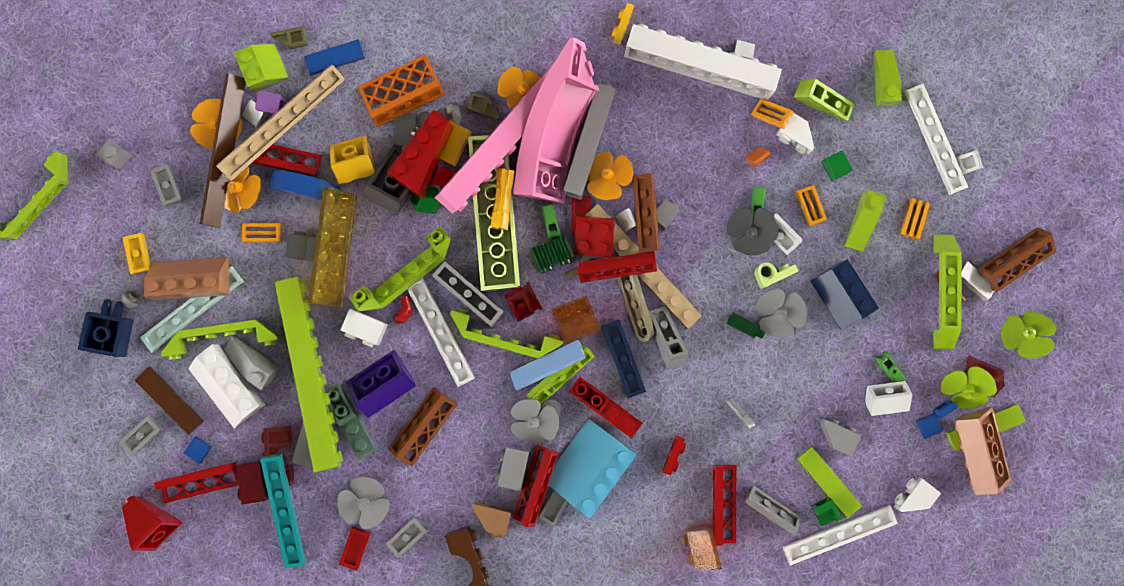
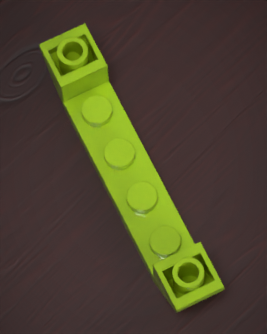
[0,151,68,240]
[349,226,451,311]
[933,235,962,349]
[450,308,563,358]
[161,320,282,360]

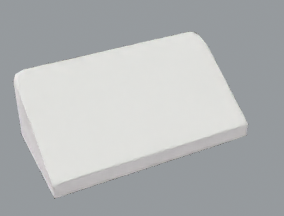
[773,213,803,255]
[962,261,994,301]

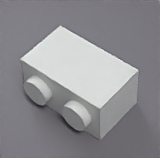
[341,309,388,347]
[865,381,912,416]

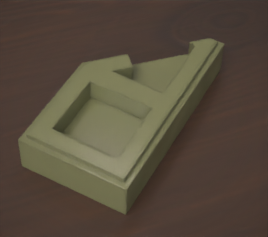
[270,26,309,49]
[466,91,500,121]

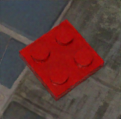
[574,216,615,258]

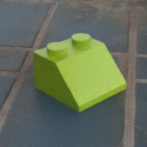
[234,44,289,93]

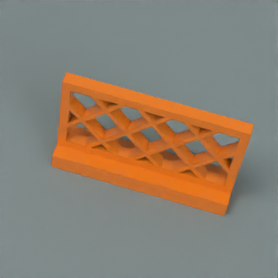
[358,54,445,128]

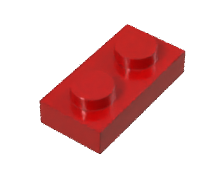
[662,435,686,476]

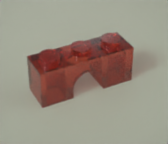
[261,426,295,486]

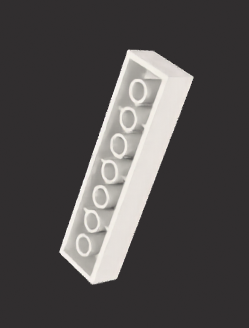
[624,24,782,101]

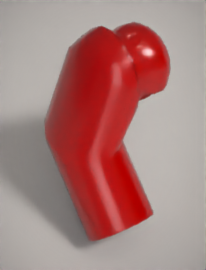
[394,296,413,324]

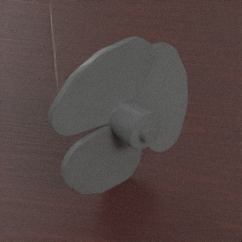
[394,111,431,151]
[727,208,778,255]

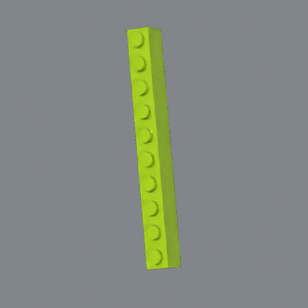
[275,276,343,473]

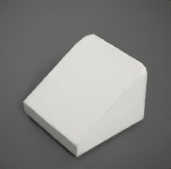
[734,40,755,59]
[242,99,269,128]
[956,150,983,174]
[616,208,637,232]

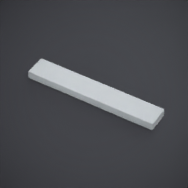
[904,84,968,195]
[407,277,475,387]
[782,505,898,565]

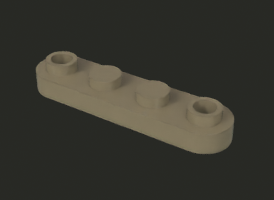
[618,275,655,342]

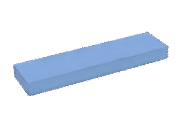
[510,340,586,391]

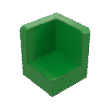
[821,151,853,182]
[410,186,441,214]
[811,497,843,526]

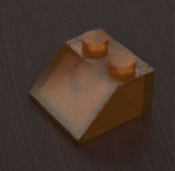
[551,295,601,344]
[682,523,722,571]

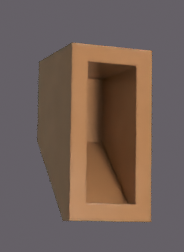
[472,501,512,538]

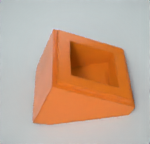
[745,146,770,168]

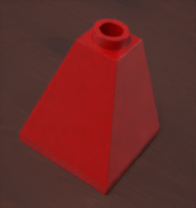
[122,495,182,551]

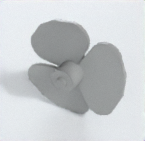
[755,288,807,338]
[511,399,559,444]
[337,476,390,529]

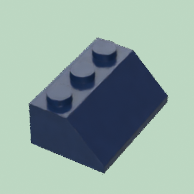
[810,259,879,329]

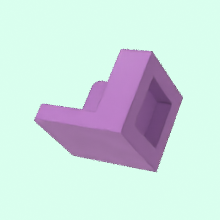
[255,91,285,115]

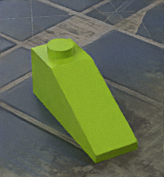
[874,50,902,106]
[794,79,855,121]
[845,190,887,252]

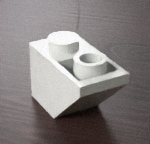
[776,113,814,154]
[893,477,941,512]

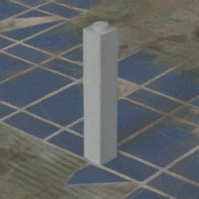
[563,83,616,200]

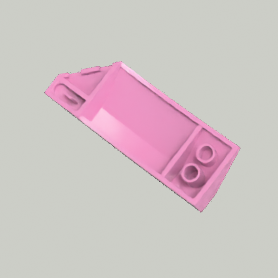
[513,37,599,204]

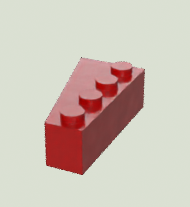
[387,110,454,199]

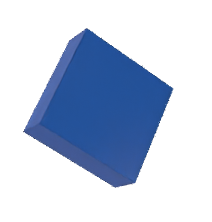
[932,401,958,418]
[916,413,943,439]
[184,436,212,464]

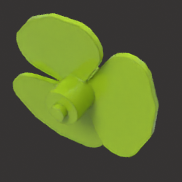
[1001,311,1057,359]
[941,366,997,409]

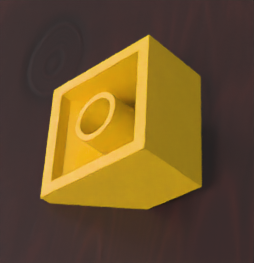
[330,135,375,184]

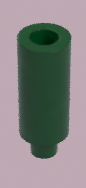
[726,312,765,339]

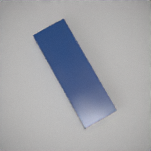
[304,39,365,75]

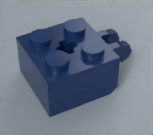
[78,299,134,357]

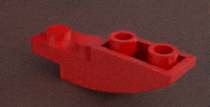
[568,377,643,439]

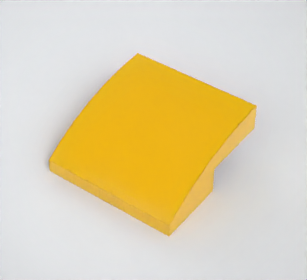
[439,121,472,166]

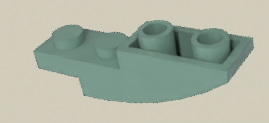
[325,383,377,460]

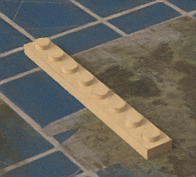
[216,65,345,181]
[585,204,702,329]

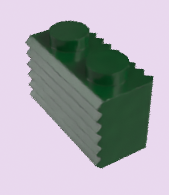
[530,235,574,273]

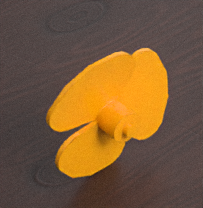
[497,67,541,109]
[190,98,242,149]
[587,151,634,200]
[224,166,261,213]

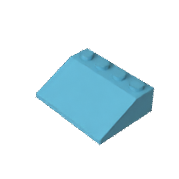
[548,419,636,518]

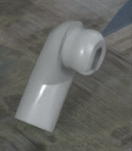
[446,104,461,125]

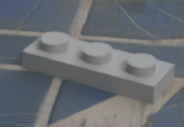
[745,485,802,535]

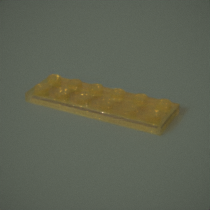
[308,187,357,308]

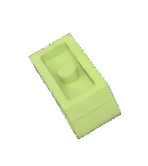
[754,262,798,289]

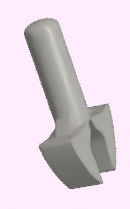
[726,398,755,431]

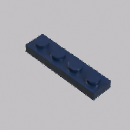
[601,320,646,398]

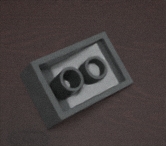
[364,145,412,215]

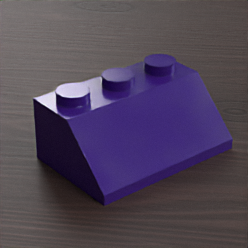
[346,350,416,418]

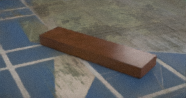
[134,367,204,435]

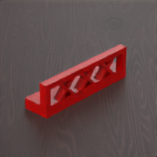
[252,144,322,178]
[577,251,657,283]
[513,445,559,527]
[154,462,239,504]
[712,465,737,546]

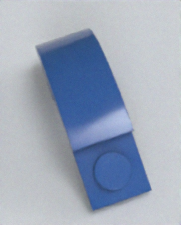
[268,170,341,205]

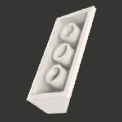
[188,344,265,429]

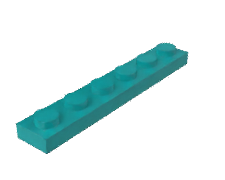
[260,453,306,569]

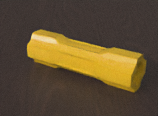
[491,169,515,230]

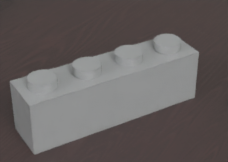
[432,261,505,327]

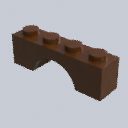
[445,526,492,586]

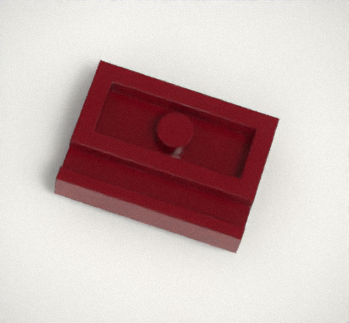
[503,281,543,322]

